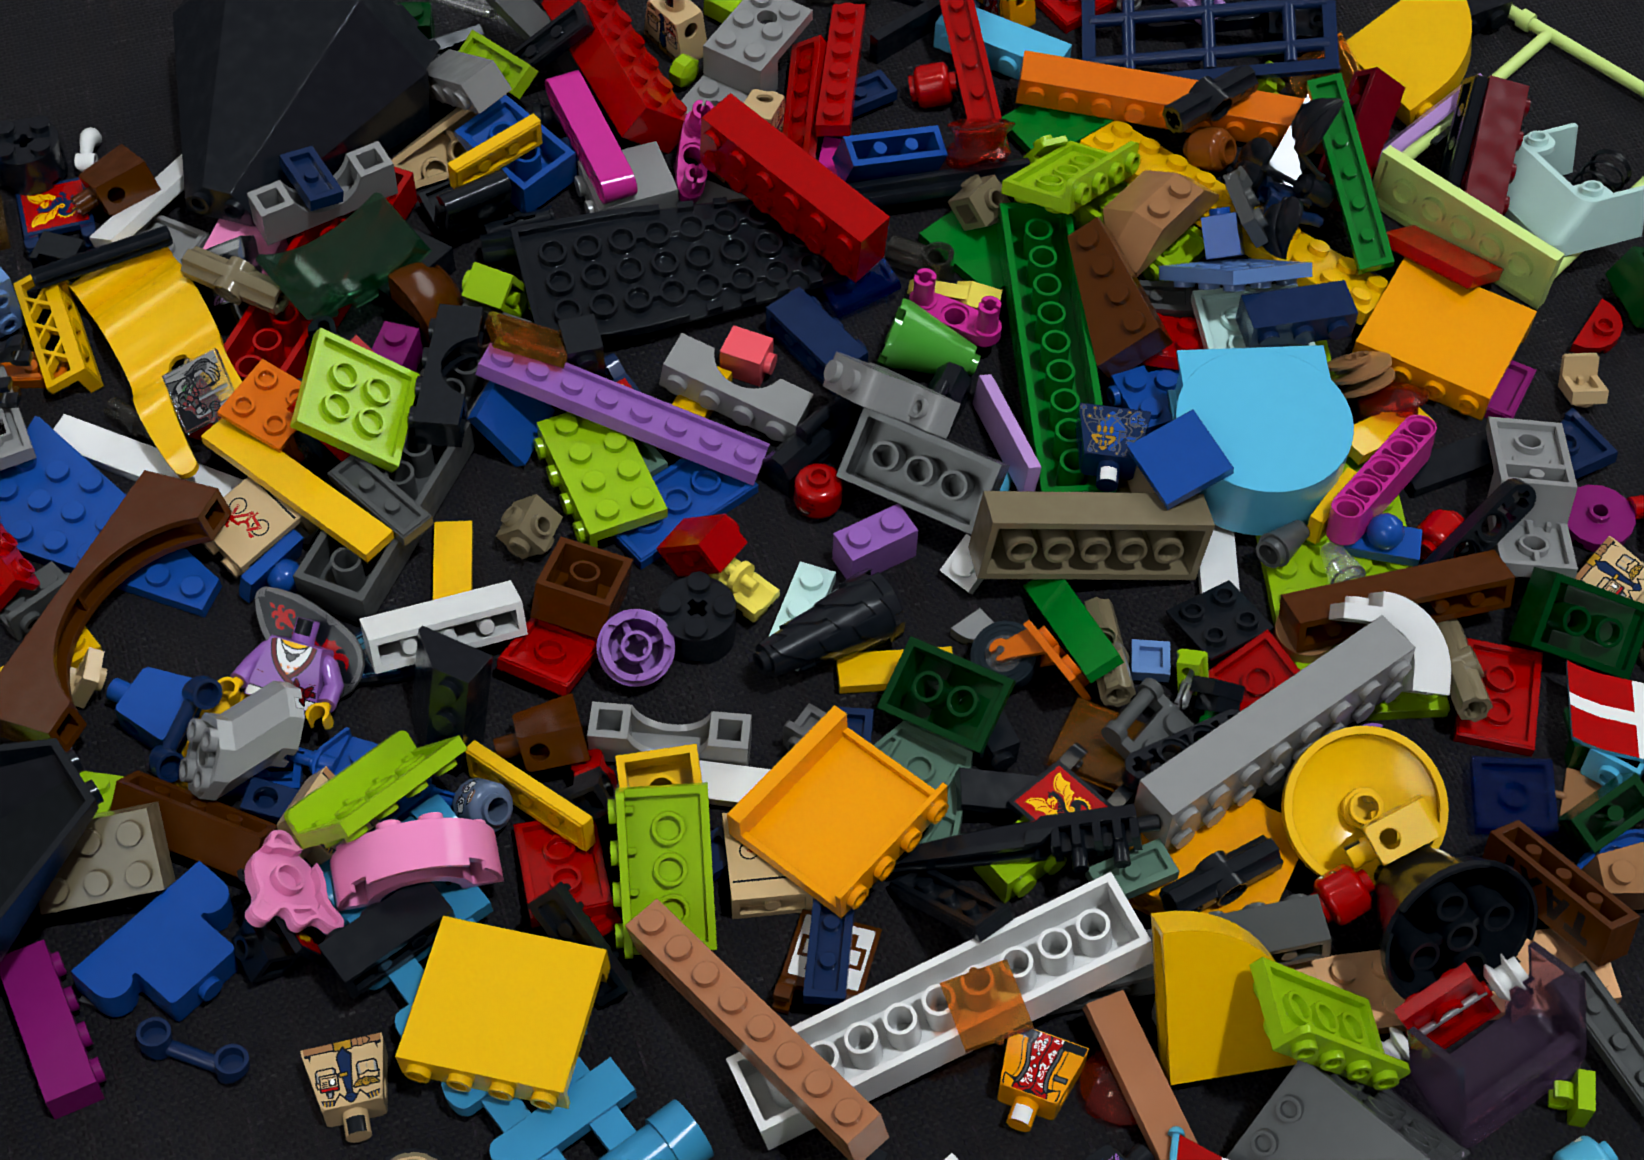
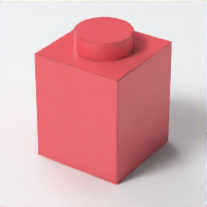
[720,325,777,387]

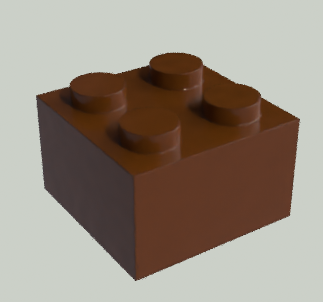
[530,536,633,639]

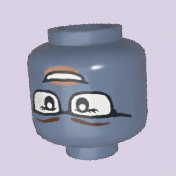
[453,778,513,832]

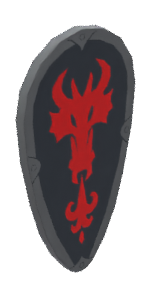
[255,587,365,700]

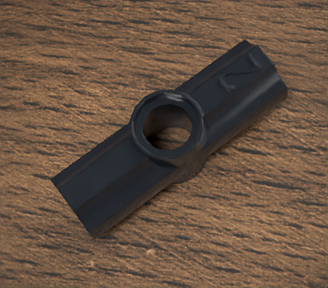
[1162,65,1259,133]
[1159,835,1283,912]

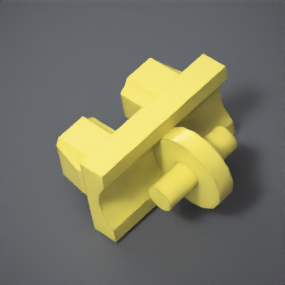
[708,557,780,622]

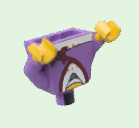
[218,617,344,730]

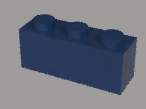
[1235,280,1358,348]
[766,286,868,395]

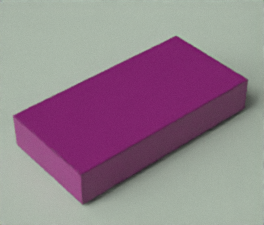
[1484,360,1536,419]

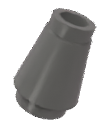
[1256,520,1309,568]

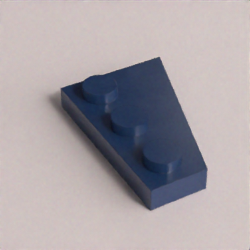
[1560,407,1618,479]

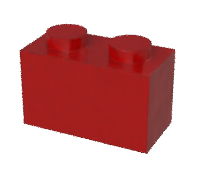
[656,514,748,577]

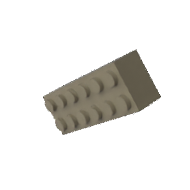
[968,491,1215,580]

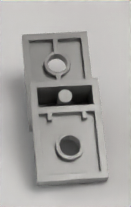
[681,0,813,114]
[1485,416,1578,579]

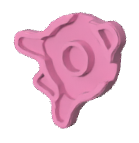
[244,830,344,935]

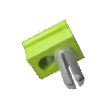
[1175,648,1209,709]

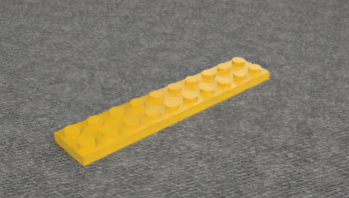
[1080,120,1389,325]

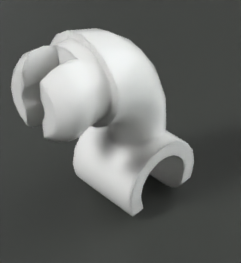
[74,127,102,172]

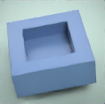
[1130,639,1171,683]

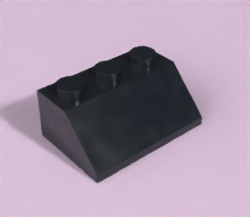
[411,625,493,771]

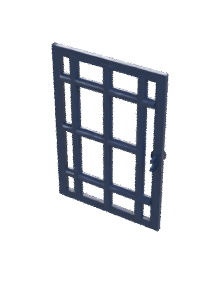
[1082,0,1341,80]

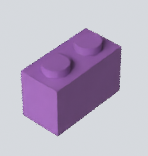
[832,503,918,579]

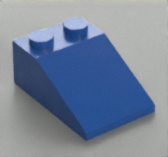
[454,95,577,213]

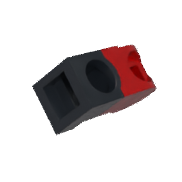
[562,749,617,820]

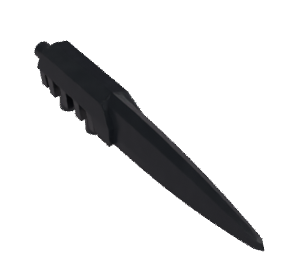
[892,804,1161,874]

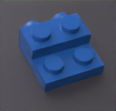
[1106,365,1179,435]

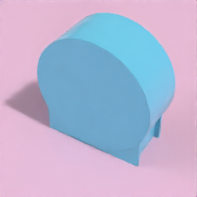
[1167,345,1354,536]

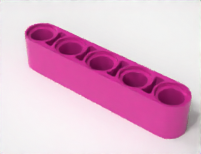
[545,70,638,204]
[1326,415,1437,545]

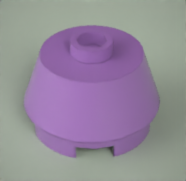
[597,609,675,687]

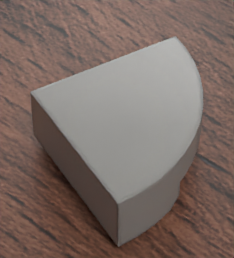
[950,608,994,645]

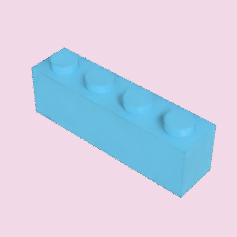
[933,7,1072,80]

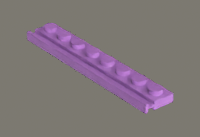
[475,334,770,485]

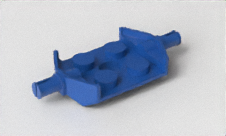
[287,727,456,822]

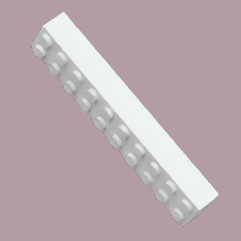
[726,872,1153,1150]

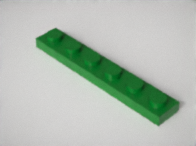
[1306,73,1395,275]

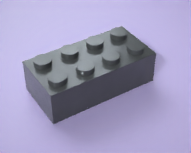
[836,407,1010,534]

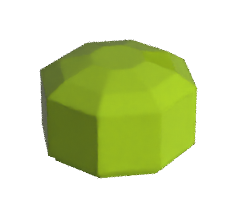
[669,53,699,88]

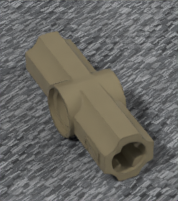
[180,246,292,315]
[1084,597,1136,707]
[1436,619,1493,722]

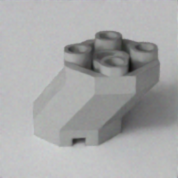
[179,680,305,800]

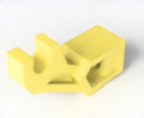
[907,279,1002,310]

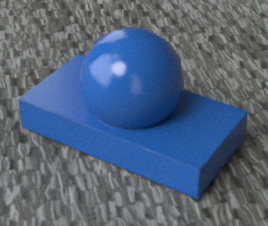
[1341,513,1422,567]
[239,529,304,603]

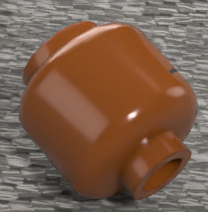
[1183,127,1237,172]

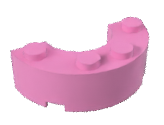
[330,812,504,912]

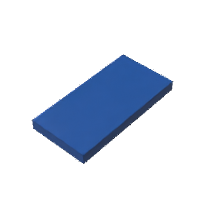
[610,457,758,570]

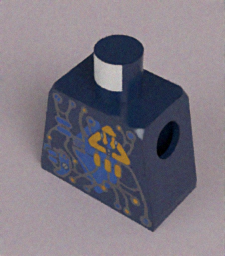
[1075,403,1151,492]

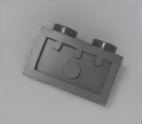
[0,561,70,641]

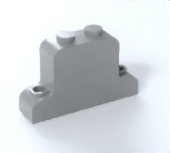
[823,351,960,439]

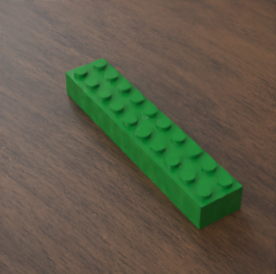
[996,202,1117,493]

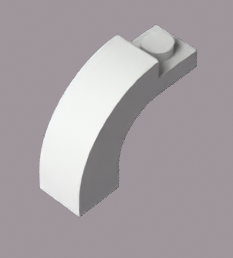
[1329,591,1451,696]

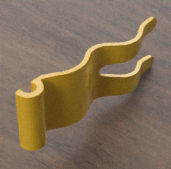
[68,247,242,479]

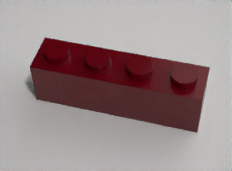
[1317,67,1406,212]
[1460,75,1531,216]

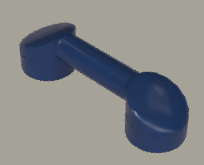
[149,675,222,783]
[136,1017,250,1084]

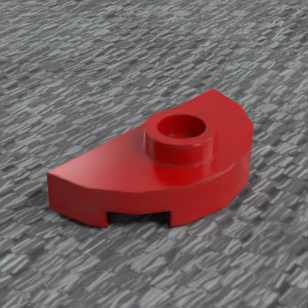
[1570,298,1623,353]

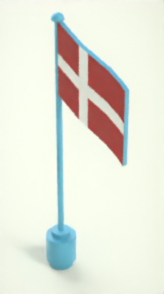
[1566,660,1644,763]

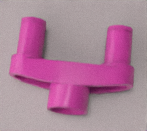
[673,100,714,203]
[909,268,1002,347]

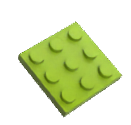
[290,327,420,473]

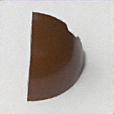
[387,262,464,347]

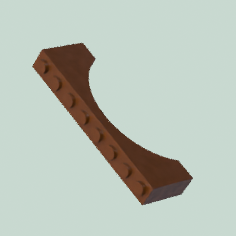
[0,470,232,752]

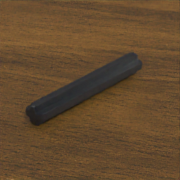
[31,225,173,289]

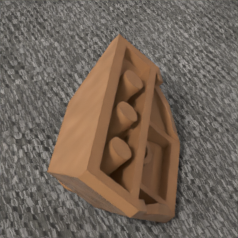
[1102,170,1219,277]

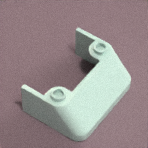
[1504,123,1644,257]

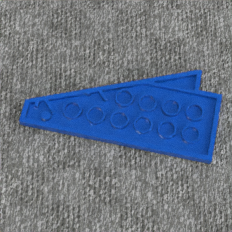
[0,416,222,618]

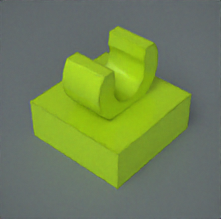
[1548,1069,1596,1128]

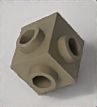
[948,174,1011,231]
[496,494,563,559]

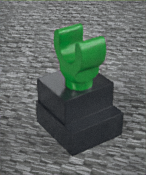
[1190,675,1245,740]

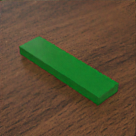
[1023,579,1124,684]

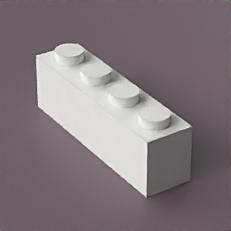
[359,580,528,674]

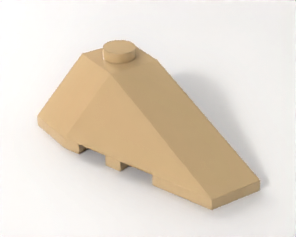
[391,94,507,189]

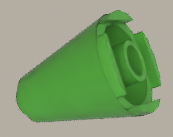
[877,298,981,376]

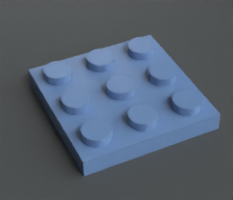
[1159,258,1312,292]

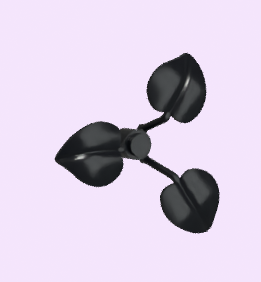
[1232,98,1345,260]

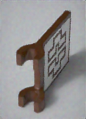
[772,909,882,1014]

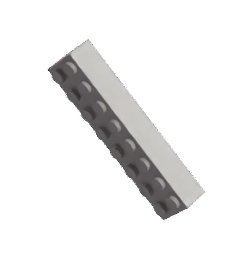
[1134,615,1416,851]

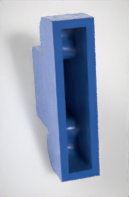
[71,860,239,1021]

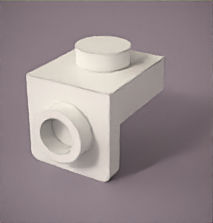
[940,534,983,594]

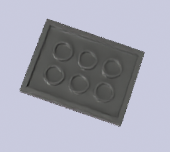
[1226,1060,1471,1160]

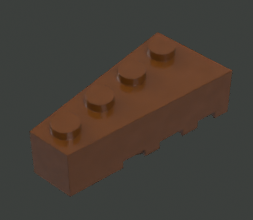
[1067,217,1173,379]

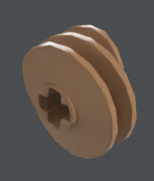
[1327,351,1395,399]

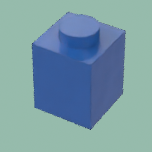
[1201,207,1245,261]

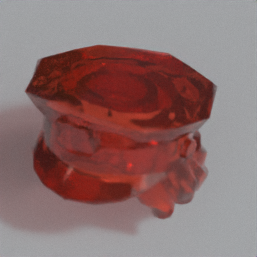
[945,118,1015,168]

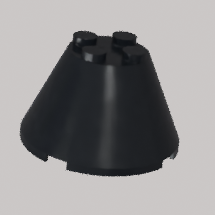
[1374,844,1538,999]

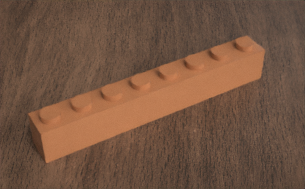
[625,899,889,1160]

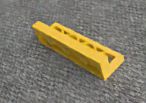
[13,274,104,394]

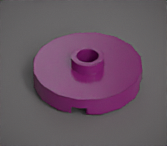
[1567,485,1636,552]

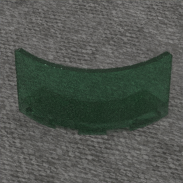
[256,192,432,320]

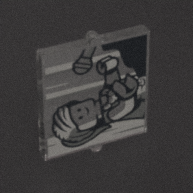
[162,348,235,435]

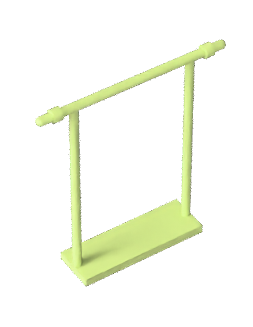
[1372,4,1644,310]

